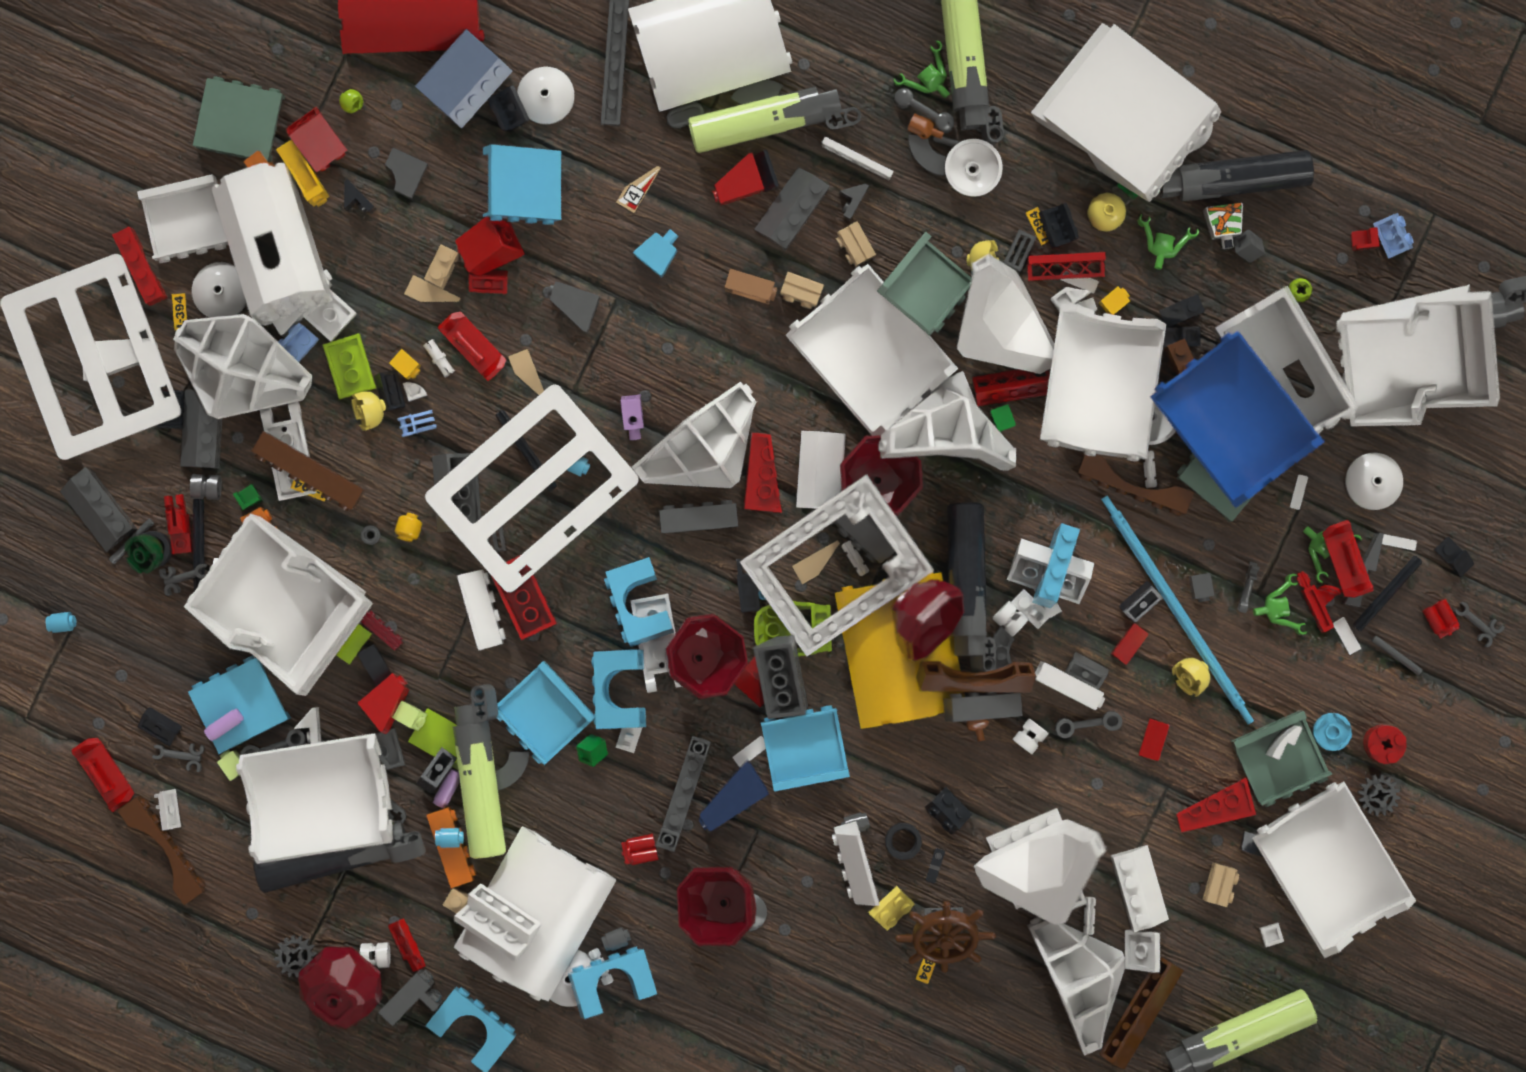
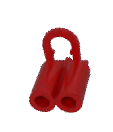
[1422,598,1460,639]
[621,834,658,865]

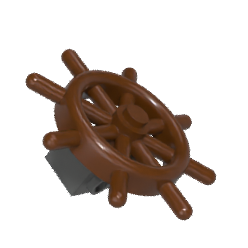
[895,901,996,973]

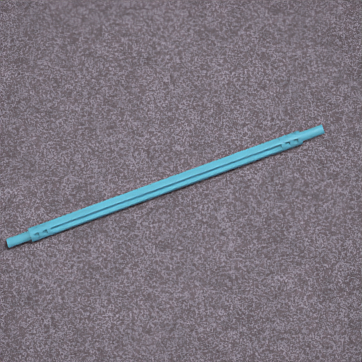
[1101,495,1254,725]

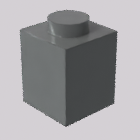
[1188,573,1214,602]

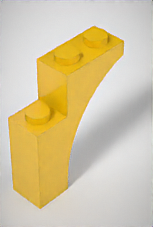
[276,139,330,207]

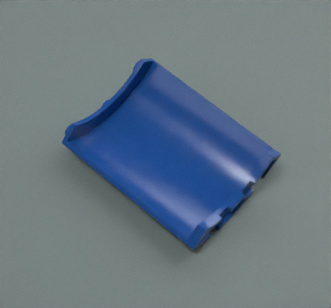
[1150,331,1324,508]

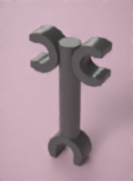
[1237,561,1260,613]
[159,564,207,596]
[1453,602,1505,648]
[152,743,205,772]

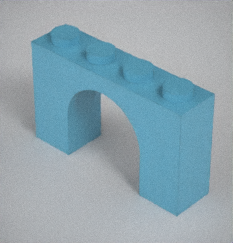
[1032,523,1080,608]
[604,557,674,647]
[592,650,646,729]
[568,947,657,1019]
[426,986,516,1072]

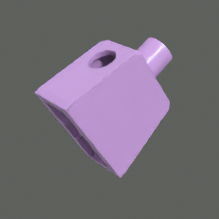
[621,395,644,440]

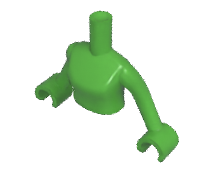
[893,41,950,99]
[1138,214,1199,270]
[1303,526,1362,583]
[1253,574,1307,635]

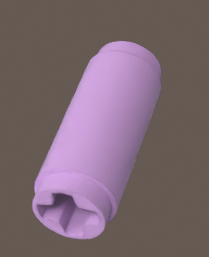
[204,708,244,741]
[433,768,460,809]

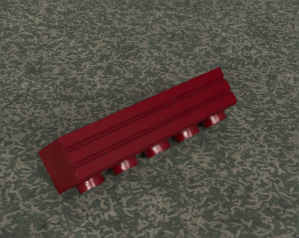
[361,610,404,651]

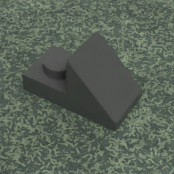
[839,184,869,222]

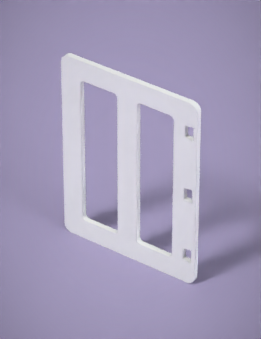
[0,254,181,460]
[425,385,638,592]

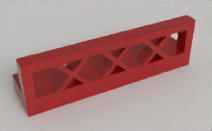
[1027,252,1106,281]
[972,369,1050,407]

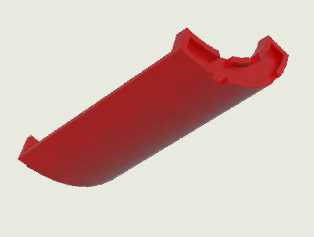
[338,0,484,54]

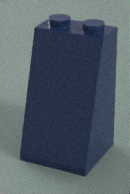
[699,760,769,831]

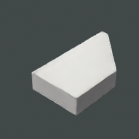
[1050,287,1091,312]

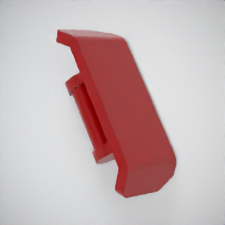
[438,311,506,381]
[1322,520,1374,598]
[71,738,134,812]

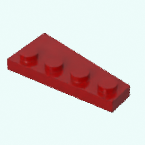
[743,433,782,513]
[1176,778,1256,833]

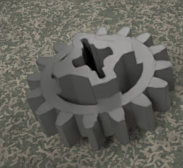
[1357,774,1401,816]
[274,935,317,977]

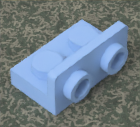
[1373,213,1414,259]
[278,323,319,362]

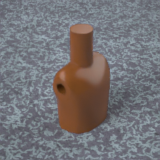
[907,113,944,139]
[966,719,989,742]

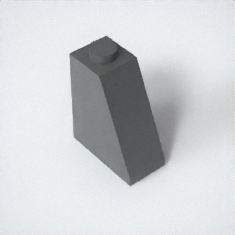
[548,281,600,334]

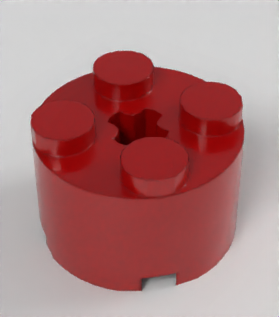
[1363,724,1407,764]

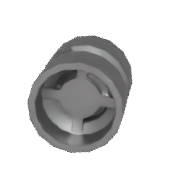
[190,474,222,500]

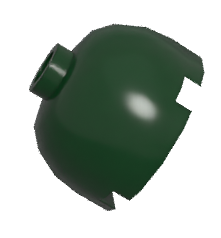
[124,534,164,574]

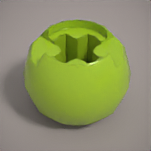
[339,89,363,113]
[1289,278,1312,302]

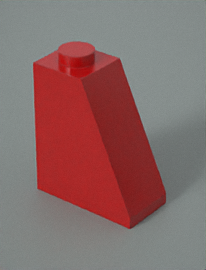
[712,153,764,206]
[358,673,409,734]

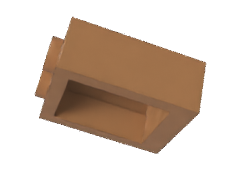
[725,269,777,305]

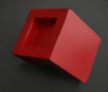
[1351,227,1379,251]

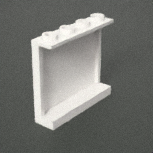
[137,175,229,263]

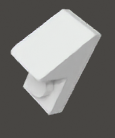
[294,707,321,744]

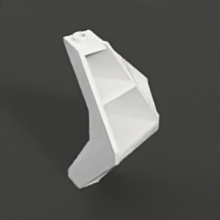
[957,254,1055,374]
[173,314,312,419]
[632,382,756,488]
[879,388,1016,471]
[974,819,1106,925]
[1027,917,1125,1056]

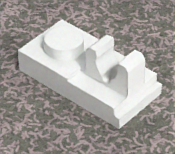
[1011,589,1051,629]
[616,727,642,753]
[154,789,181,830]

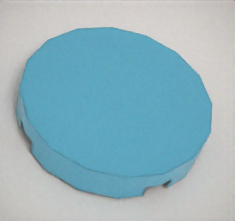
[1313,713,1352,751]

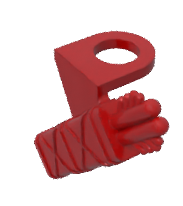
[1297,571,1342,633]

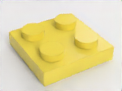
[869,886,915,931]

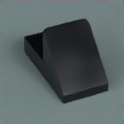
[344,179,376,214]
[1434,536,1474,577]

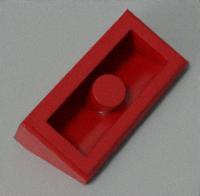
[469,270,508,294]
[1111,623,1149,665]
[1138,718,1170,761]

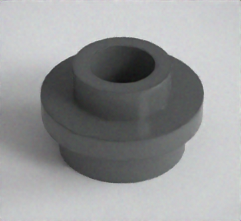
[361,526,380,545]

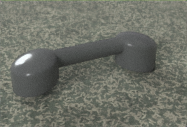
[894,88,954,134]
[1055,711,1122,738]
[241,729,307,755]

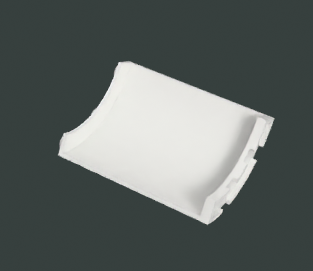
[628,0,793,112]
[786,264,958,436]
[1040,304,1166,462]
[236,734,392,864]
[1252,782,1416,958]
[454,826,616,1001]

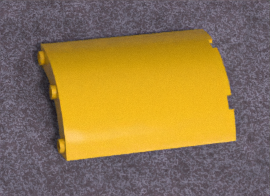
[835,572,965,729]

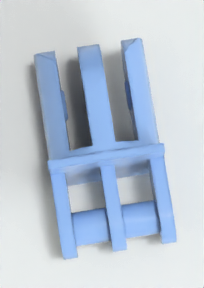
[397,410,437,437]

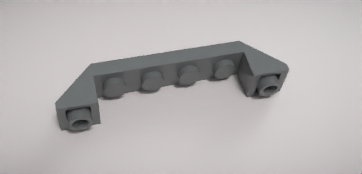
[656,736,711,852]

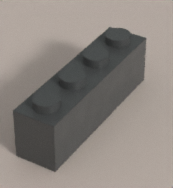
[659,500,738,534]
[943,692,1022,722]

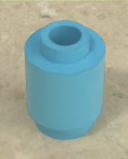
[567,457,591,477]
[46,612,76,633]
[435,828,464,848]

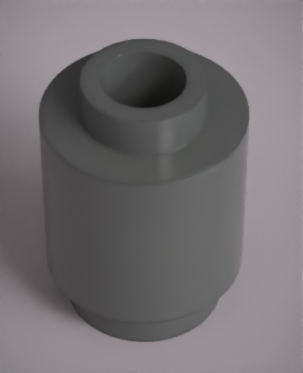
[841,812,870,833]
[601,927,631,952]

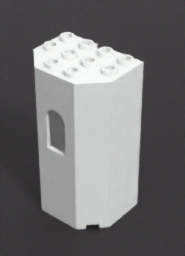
[211,163,333,326]
[1216,286,1358,434]

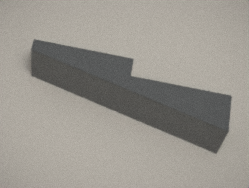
[1341,533,1384,607]

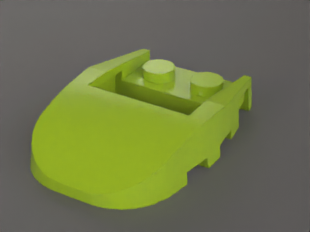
[754,601,832,656]

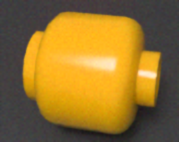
[395,513,422,542]

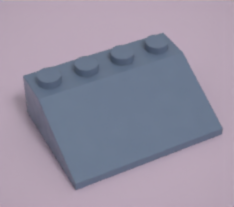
[415,29,512,128]

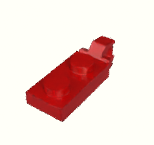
[388,918,426,972]

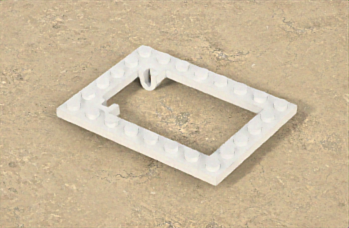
[740,475,934,656]

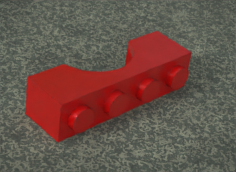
[112,227,168,306]

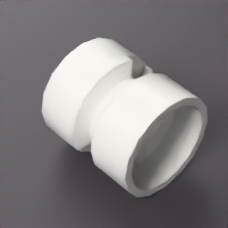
[992,601,1029,637]
[1012,719,1049,754]
[360,942,391,968]

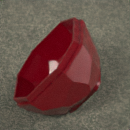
[840,435,923,518]
[892,579,964,661]
[665,614,748,699]
[677,867,757,946]
[299,947,382,1029]

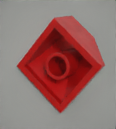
[734,656,764,707]

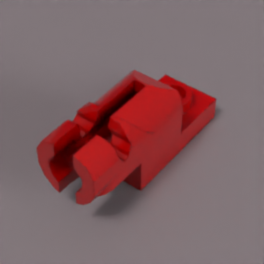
[164,494,193,554]

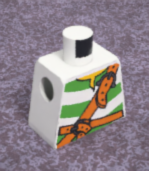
[1203,203,1243,249]

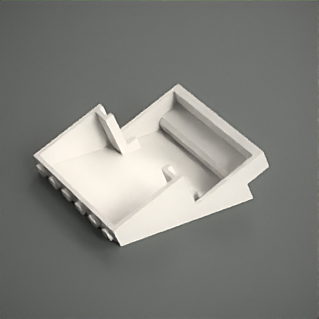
[1031,23,1221,202]
[1337,285,1500,426]
[184,514,373,696]

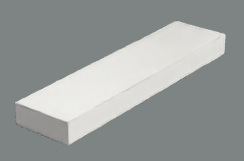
[822,137,893,180]

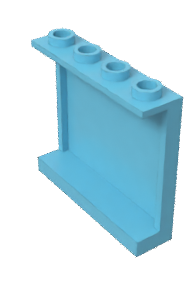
[483,145,561,225]
[188,655,291,754]
[497,661,595,765]
[761,705,850,791]

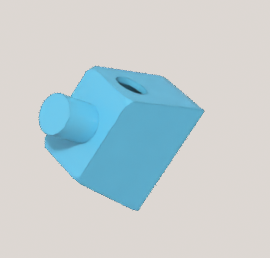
[633,230,679,278]

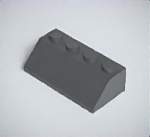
[754,167,830,252]
[180,390,222,469]
[432,453,481,532]
[60,467,137,552]
[831,494,895,563]
[754,635,808,719]

